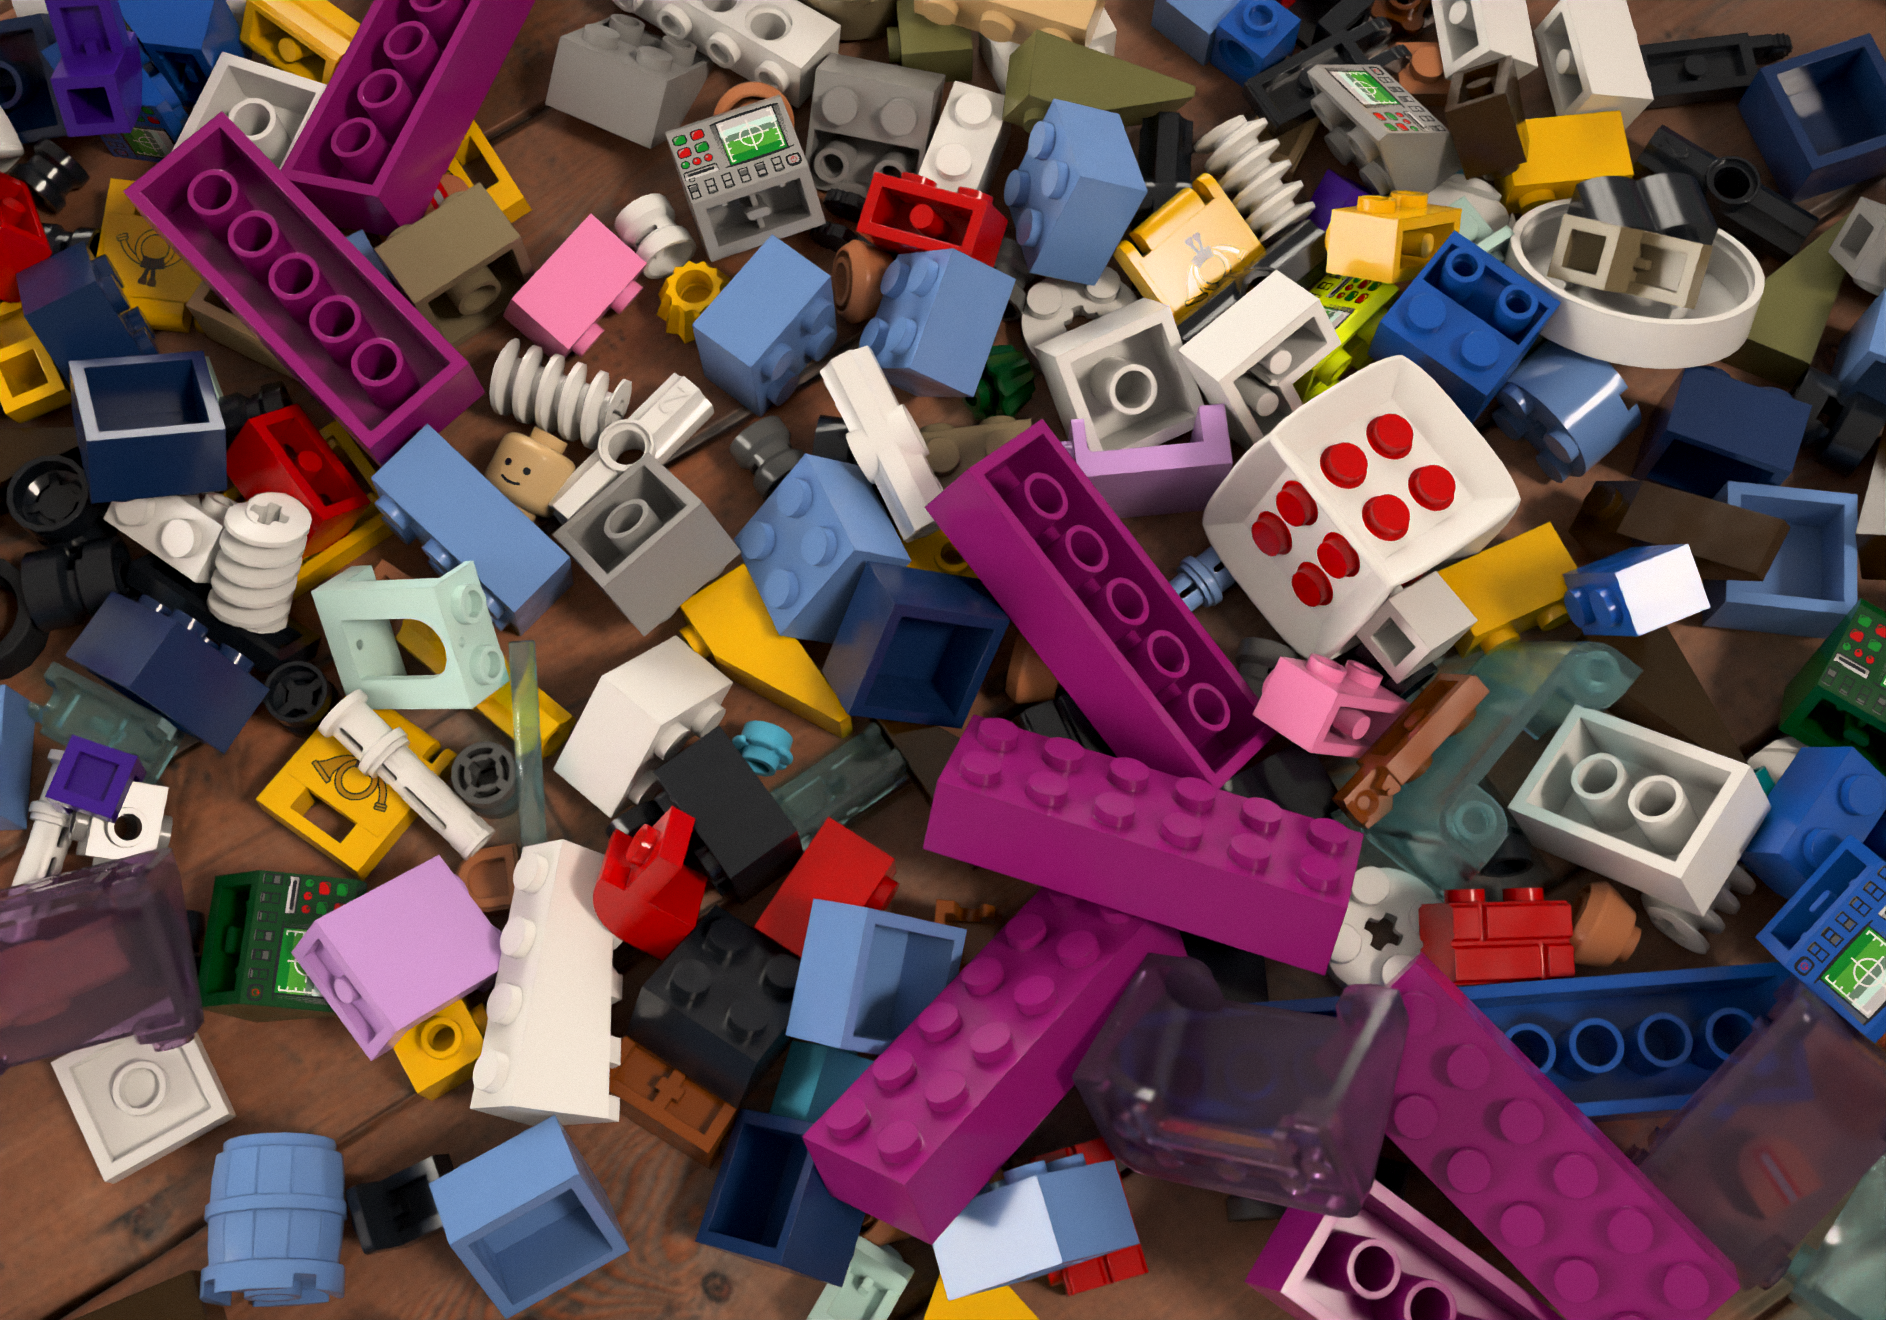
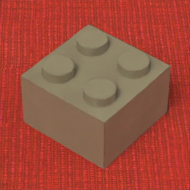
[374,182,535,348]

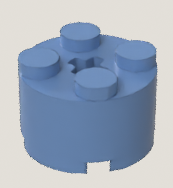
[1492,339,1641,483]

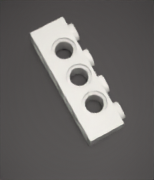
[611,0,841,108]

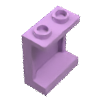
[1060,403,1233,518]
[291,855,502,1061]

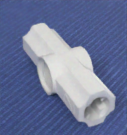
[820,345,943,543]
[548,373,714,526]

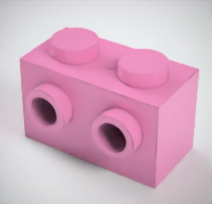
[503,214,647,358]
[1252,653,1410,758]

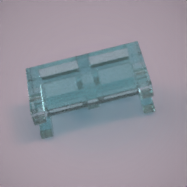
[28,661,185,785]
[770,722,907,851]

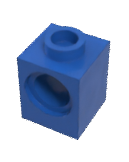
[1210,0,1301,88]

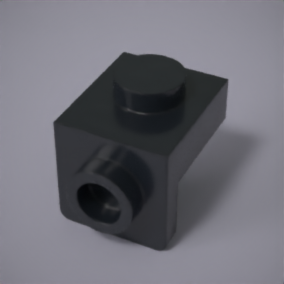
[345,1153,454,1255]

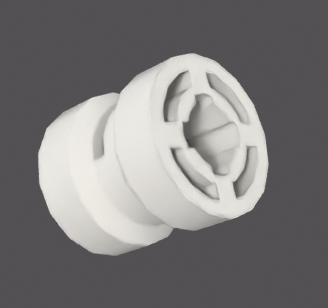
[614,193,696,279]

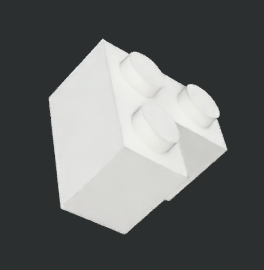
[1178,270,1342,451]
[553,635,733,818]

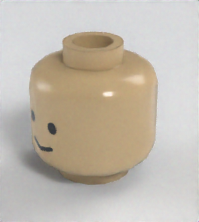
[483,426,576,522]

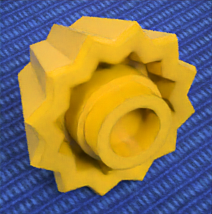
[656,260,731,344]

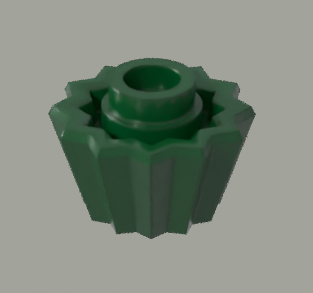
[961,345,1036,421]

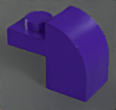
[44,0,142,137]

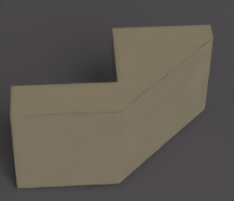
[1547,214,1713,309]

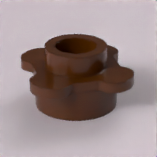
[1370,0,1432,34]

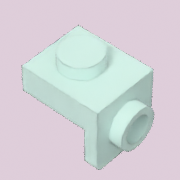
[806,1235,915,1320]

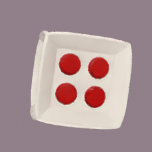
[1202,355,1521,661]

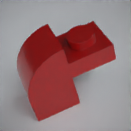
[593,806,708,960]

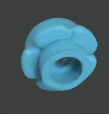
[732,720,793,777]

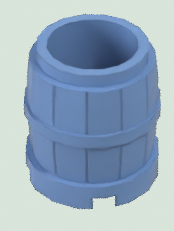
[199,1132,348,1307]

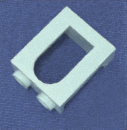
[311,561,510,709]

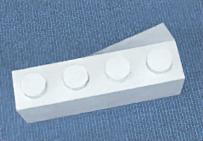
[470,839,623,1126]

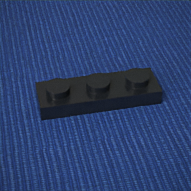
[125,552,321,676]

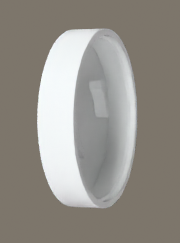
[1504,198,1765,369]

